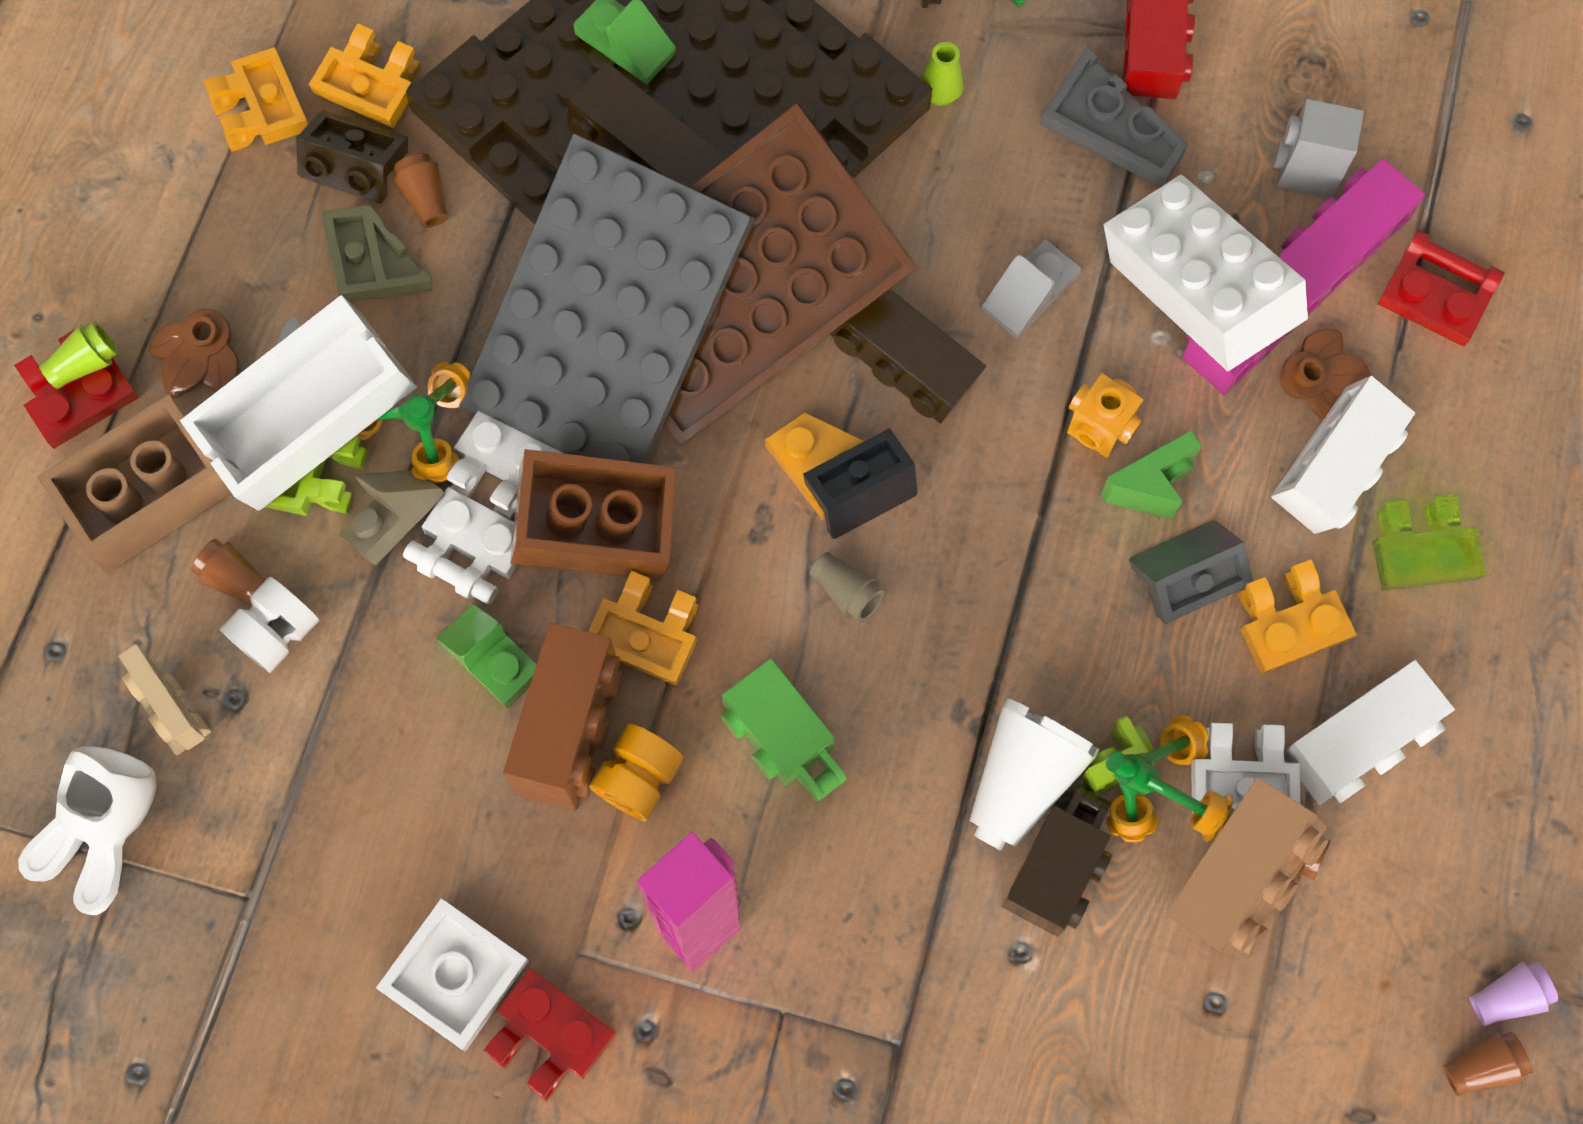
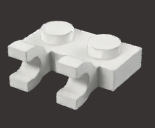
[447,411,563,521]
[1191,723,1301,814]

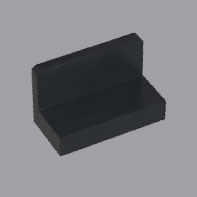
[803,428,918,539]

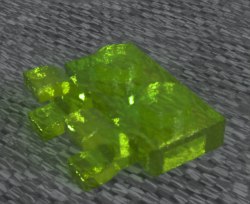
[1373,493,1486,591]

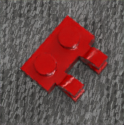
[14,329,139,449]
[484,968,616,1102]

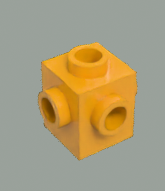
[1067,373,1144,459]

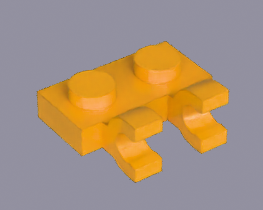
[308,23,421,129]
[203,47,308,152]
[1237,559,1357,675]
[588,571,699,686]

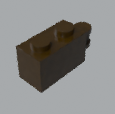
[1001,785,1113,937]

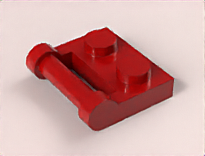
[1377,229,1505,347]

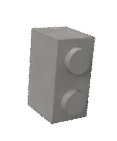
[1272,99,1364,199]

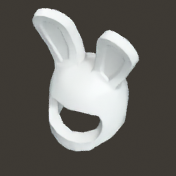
[18,746,157,915]

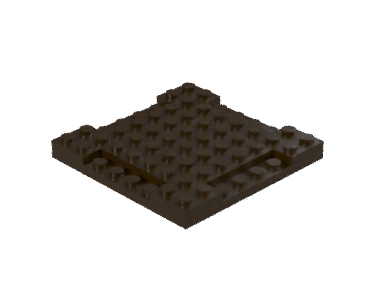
[405,0,933,224]

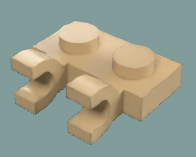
[118,644,212,756]

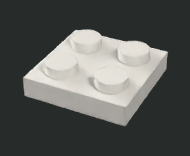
[376,898,529,1052]

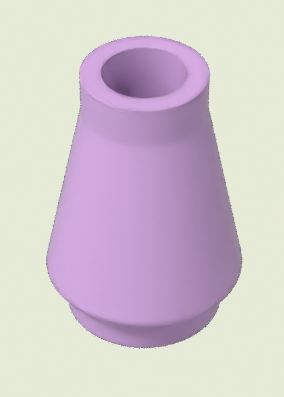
[1469,961,1558,1026]

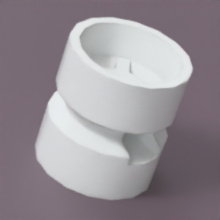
[219,576,319,674]

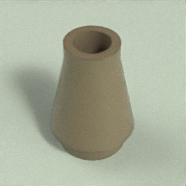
[810,552,885,622]

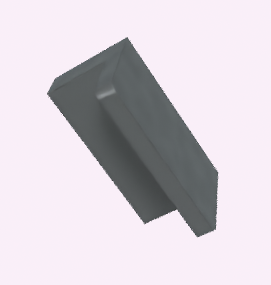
[1129,521,1253,624]

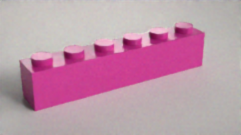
[1182,158,1426,396]
[637,831,741,972]

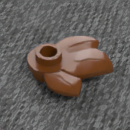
[149,309,239,398]
[1280,329,1371,419]

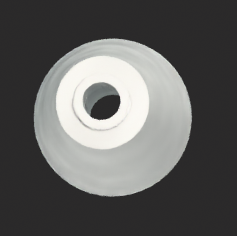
[969,698,1100,851]

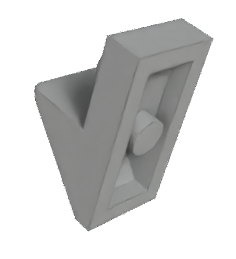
[981,239,1081,339]

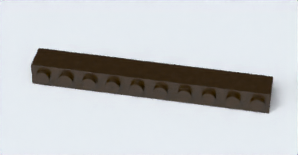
[567,62,986,424]

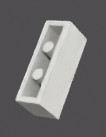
[1271,375,1415,534]
[1284,660,1455,805]

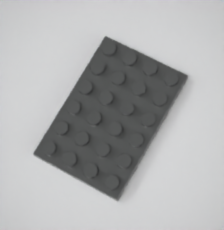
[459,134,755,464]

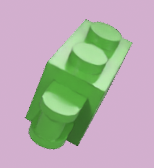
[720,658,847,802]

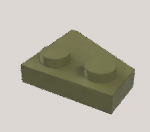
[322,205,432,302]

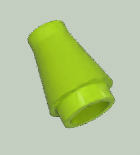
[920,42,965,106]
[39,321,119,389]

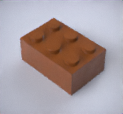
[510,449,676,580]
[503,622,624,811]

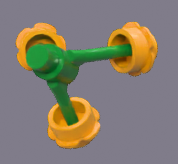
[356,361,471,484]
[1106,715,1235,843]

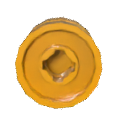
[589,724,685,822]

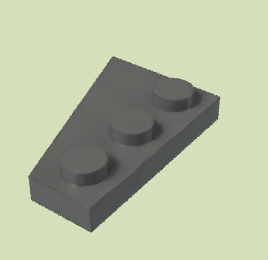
[1040,46,1188,187]

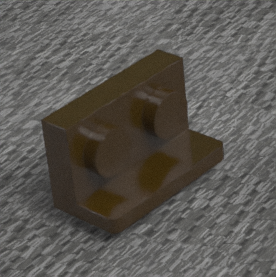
[296,109,408,203]

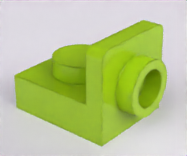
[1081,715,1153,795]

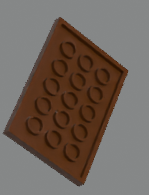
[664,103,919,446]

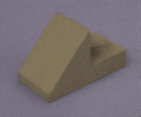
[339,470,445,566]

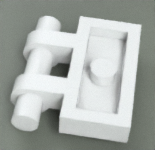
[403,486,518,605]

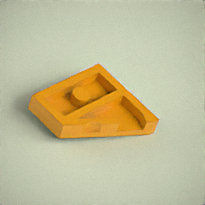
[765,413,864,520]

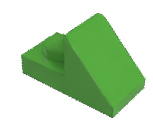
[573,0,676,84]
[1100,431,1202,519]
[436,604,537,709]

